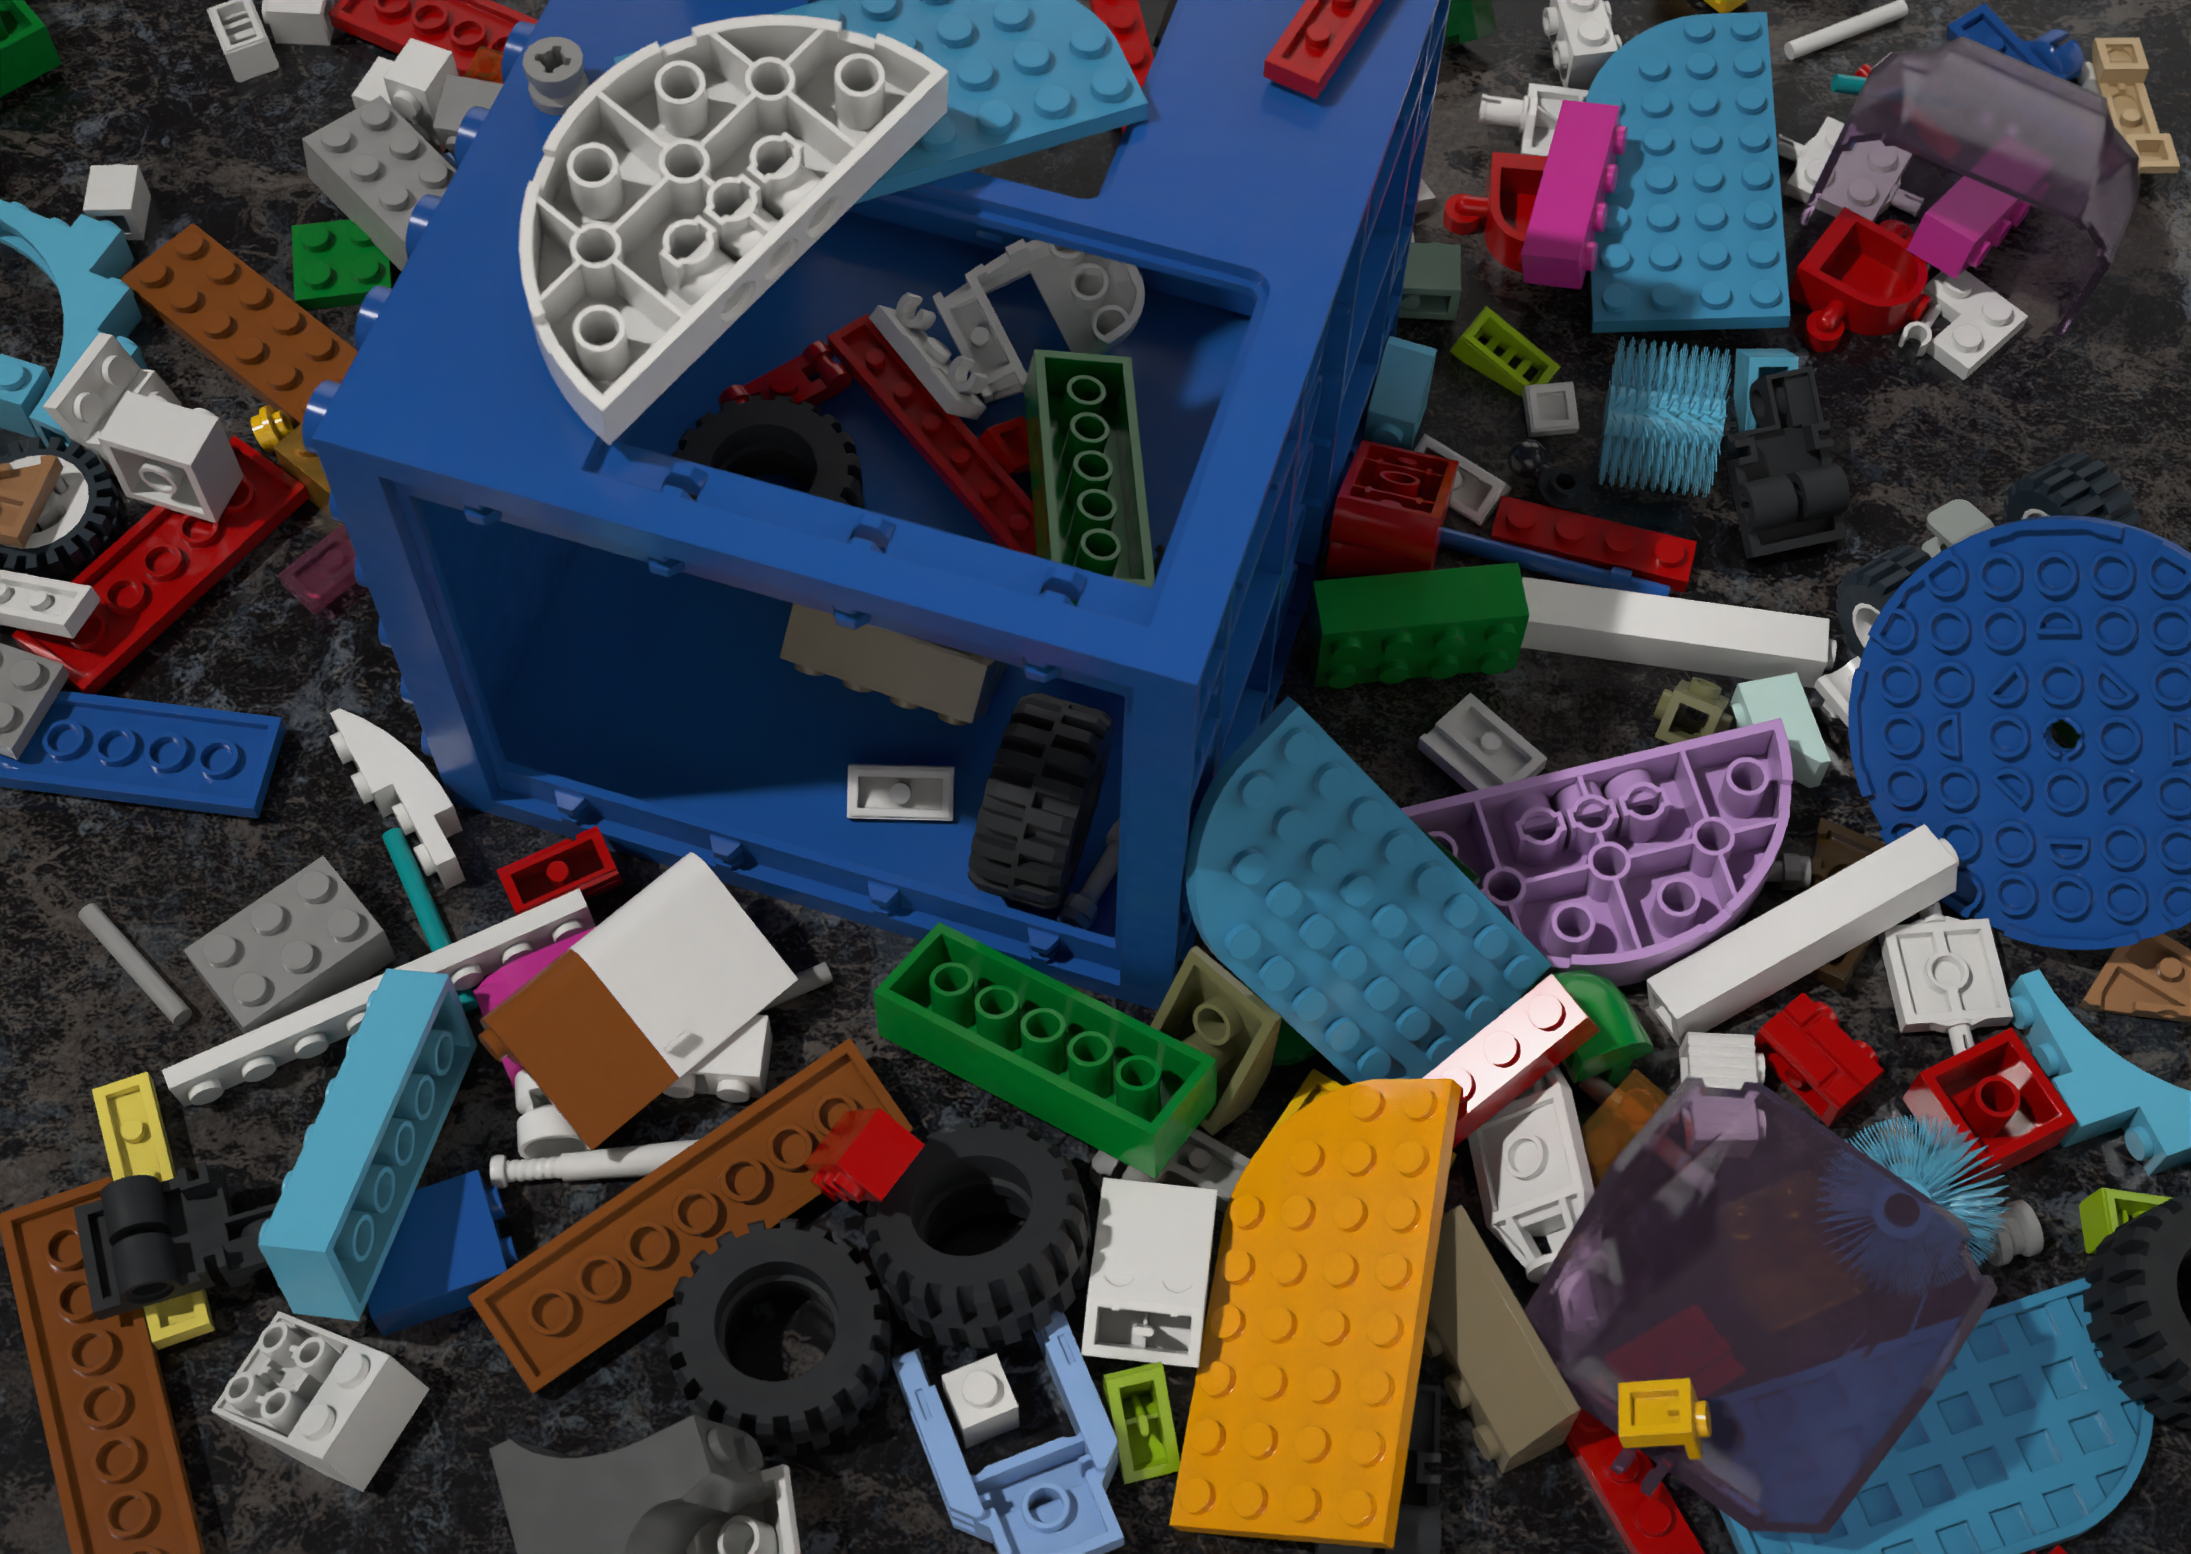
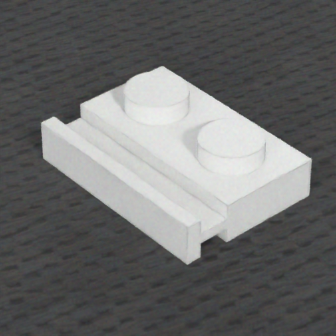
[1417,693,1547,792]

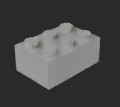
[184,856,396,1034]

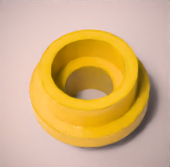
[250,405,294,453]

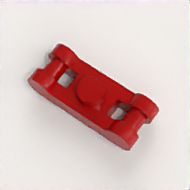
[718,340,852,406]

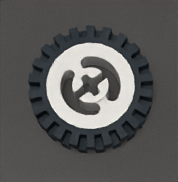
[0,436,125,581]

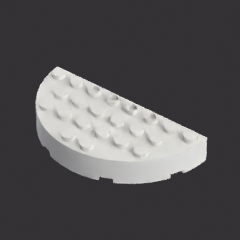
[519,15,949,446]

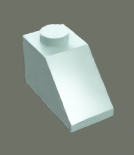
[1725,672,1831,788]

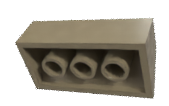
[779,603,1008,726]
[1423,1205,1581,1474]

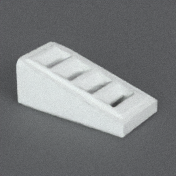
[207,0,279,82]

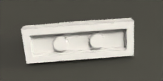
[869,293,989,420]

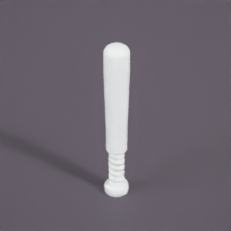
[490,1139,700,1189]

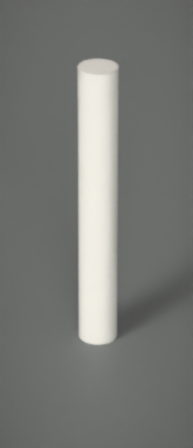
[1784,0,1908,60]

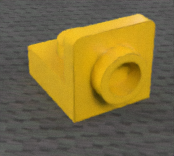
[1618,1378,1711,1460]

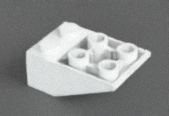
[1081,1178,1217,1368]
[211,1311,429,1492]

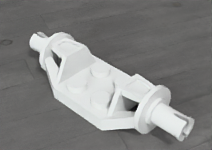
[1468,1064,1606,1332]

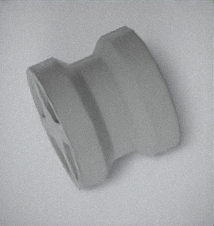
[522,37,589,115]
[1973,1199,2044,1267]

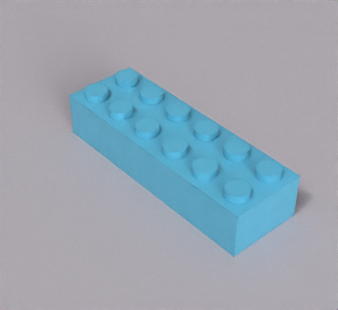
[258,969,477,1321]

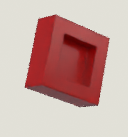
[978,415,1030,477]

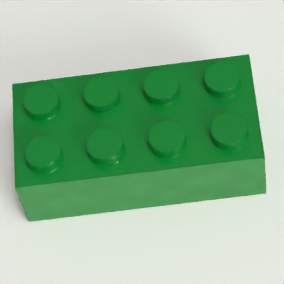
[1306,562,1530,689]

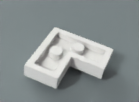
[1922,270,2028,380]

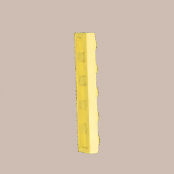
[92,1072,215,1350]

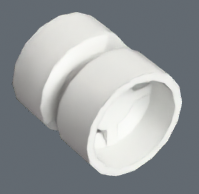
[515,1069,589,1160]

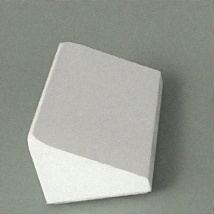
[1414,434,1512,527]
[847,764,955,821]

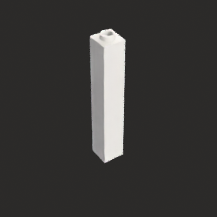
[1521,577,1837,688]
[1646,824,1959,1047]

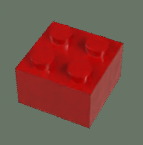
[1902,1027,2077,1192]

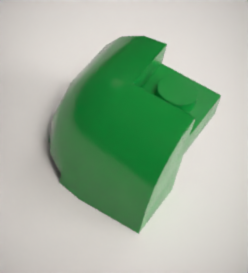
[1520,970,1653,1086]

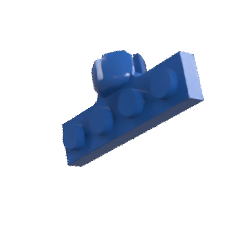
[1946,2,2101,157]

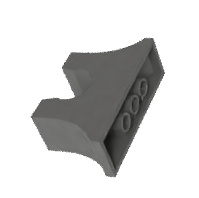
[489,1415,765,1554]

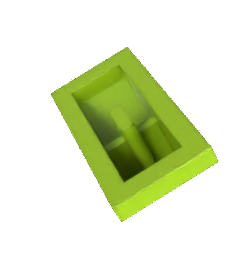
[1102,1361,1180,1484]

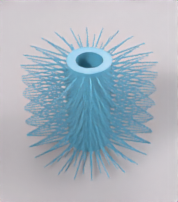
[1598,336,1731,498]
[1815,1114,2011,1296]

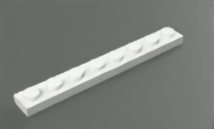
[162,888,596,1107]

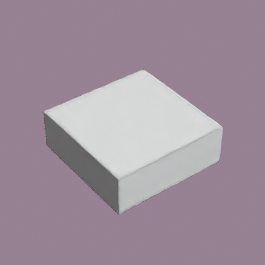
[1522,382,1579,437]

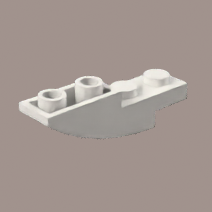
[329,708,465,890]

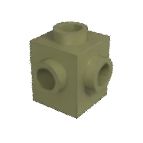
[1653,677,1734,745]

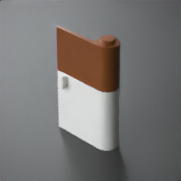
[478,852,798,1151]

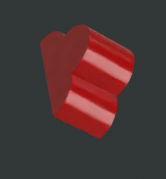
[1324,440,1459,580]

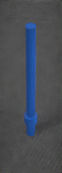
[1439,527,1671,597]

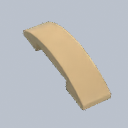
[2092,38,2180,174]

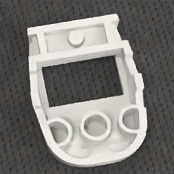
[932,239,1145,403]

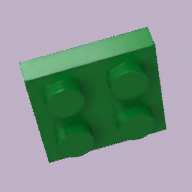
[292,219,394,311]

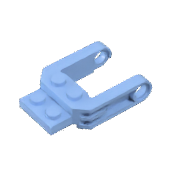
[891,1310,1124,1554]

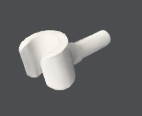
[1898,303,1942,356]

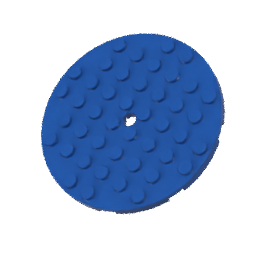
[1848,515,2191,950]

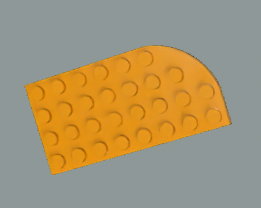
[1169,1078,1461,1549]

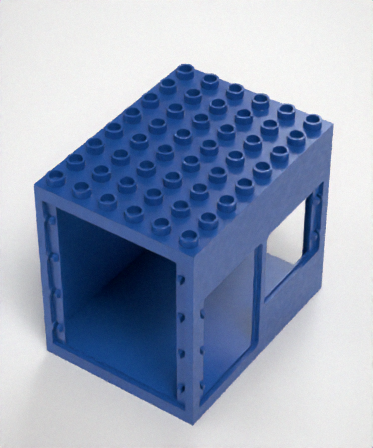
[302,0,1451,1011]

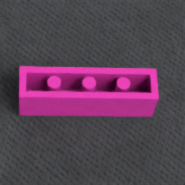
[1521,100,1628,290]
[1907,135,2054,279]

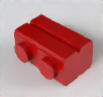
[497,826,623,915]
[1754,993,1884,1127]

